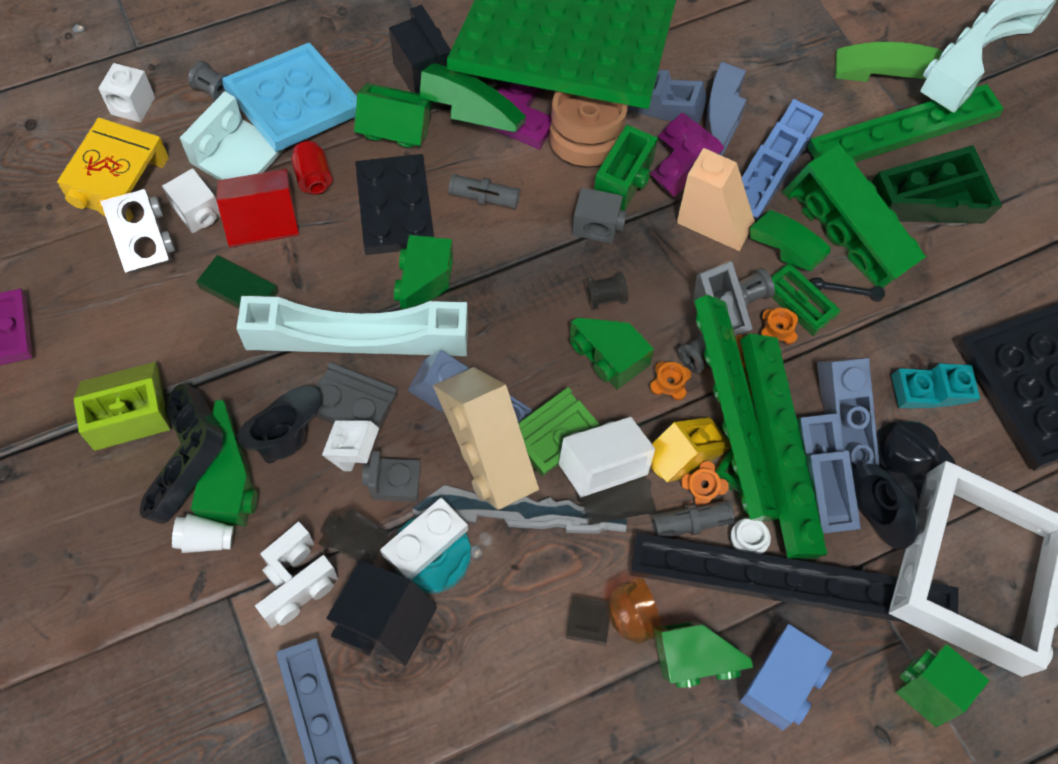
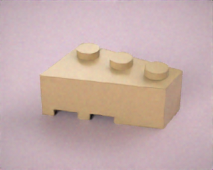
[433,367,539,510]

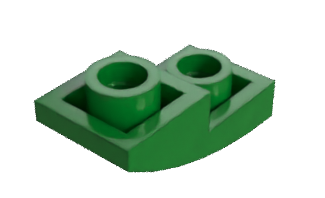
[750,210,831,272]

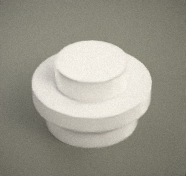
[730,518,771,554]

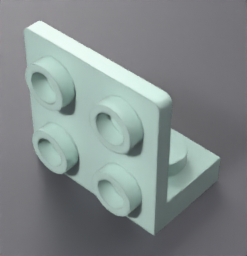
[180,91,285,180]

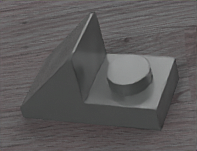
[693,260,753,337]

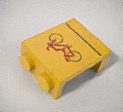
[57,117,169,222]

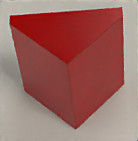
[216,169,300,248]

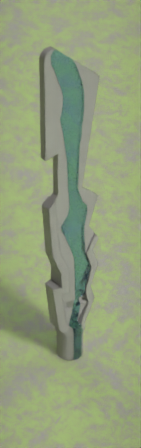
[412,485,627,533]

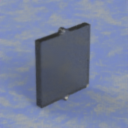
[577,476,656,525]

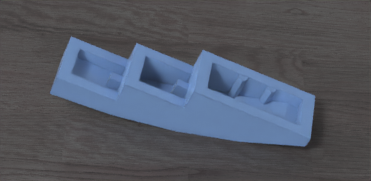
[742,99,824,220]

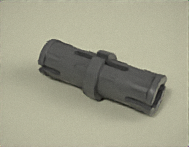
[448,173,521,210]
[651,499,734,538]

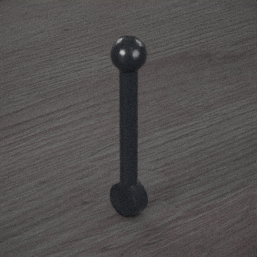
[811,277,885,302]

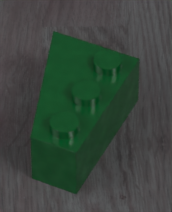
[871,145,1002,224]

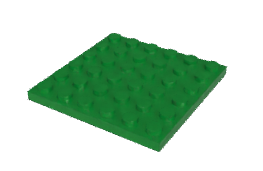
[447,0,677,109]

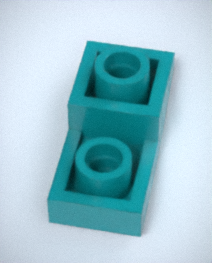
[891,364,981,409]

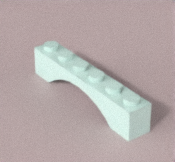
[920,0,1057,113]
[237,296,468,356]

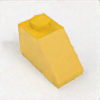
[651,417,731,482]

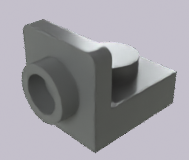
[362,451,421,502]

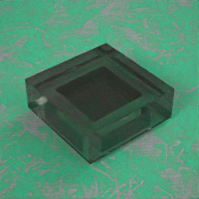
[565,596,613,646]

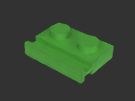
[518,387,600,477]

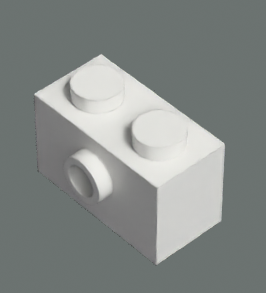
[559,417,655,497]

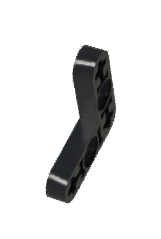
[140,384,223,524]

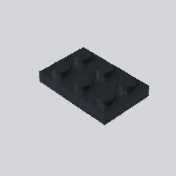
[355,154,434,255]

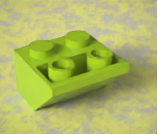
[73,362,171,451]

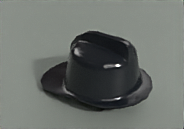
[237,386,322,464]
[877,421,956,497]
[852,463,918,549]

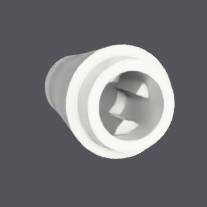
[172,513,234,553]

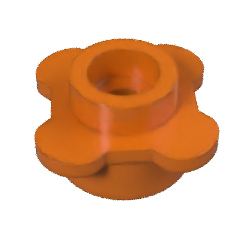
[761,308,798,345]
[650,362,691,401]
[682,461,729,506]

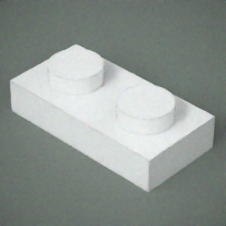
[380,498,468,580]
[255,555,338,629]

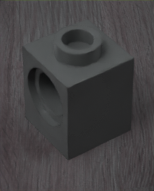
[572,187,627,244]

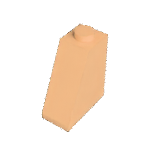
[677,148,755,251]

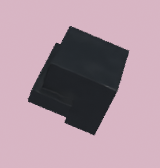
[389,4,451,94]
[326,560,437,666]

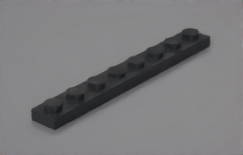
[630,533,959,624]

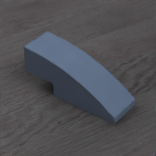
[705,62,747,156]
[627,70,707,124]
[797,413,861,534]

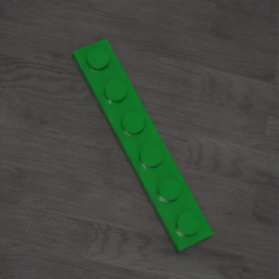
[807,84,1004,162]
[694,295,779,522]
[740,333,828,559]

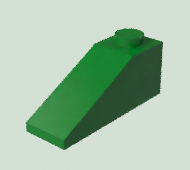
[191,400,258,527]

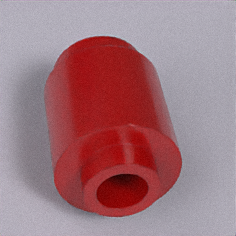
[291,141,333,194]

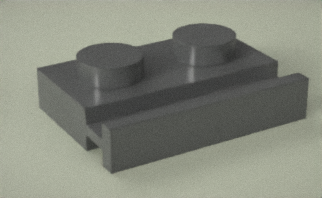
[314,362,398,437]

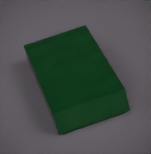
[196,255,279,309]

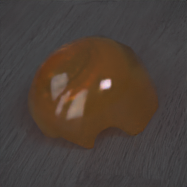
[608,578,661,644]

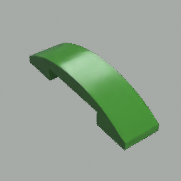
[835,42,944,82]

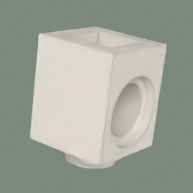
[98,63,155,123]
[162,168,221,234]

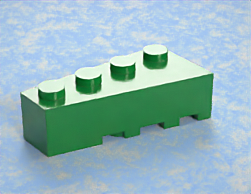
[782,143,926,288]

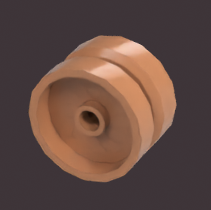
[549,91,628,167]

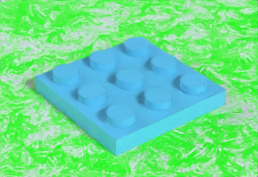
[222,42,357,152]

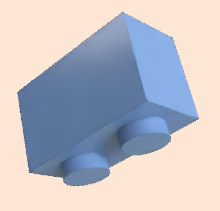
[739,624,833,730]

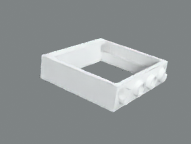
[888,461,1058,677]

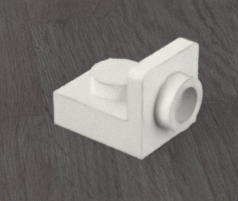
[322,421,379,471]
[260,522,314,588]

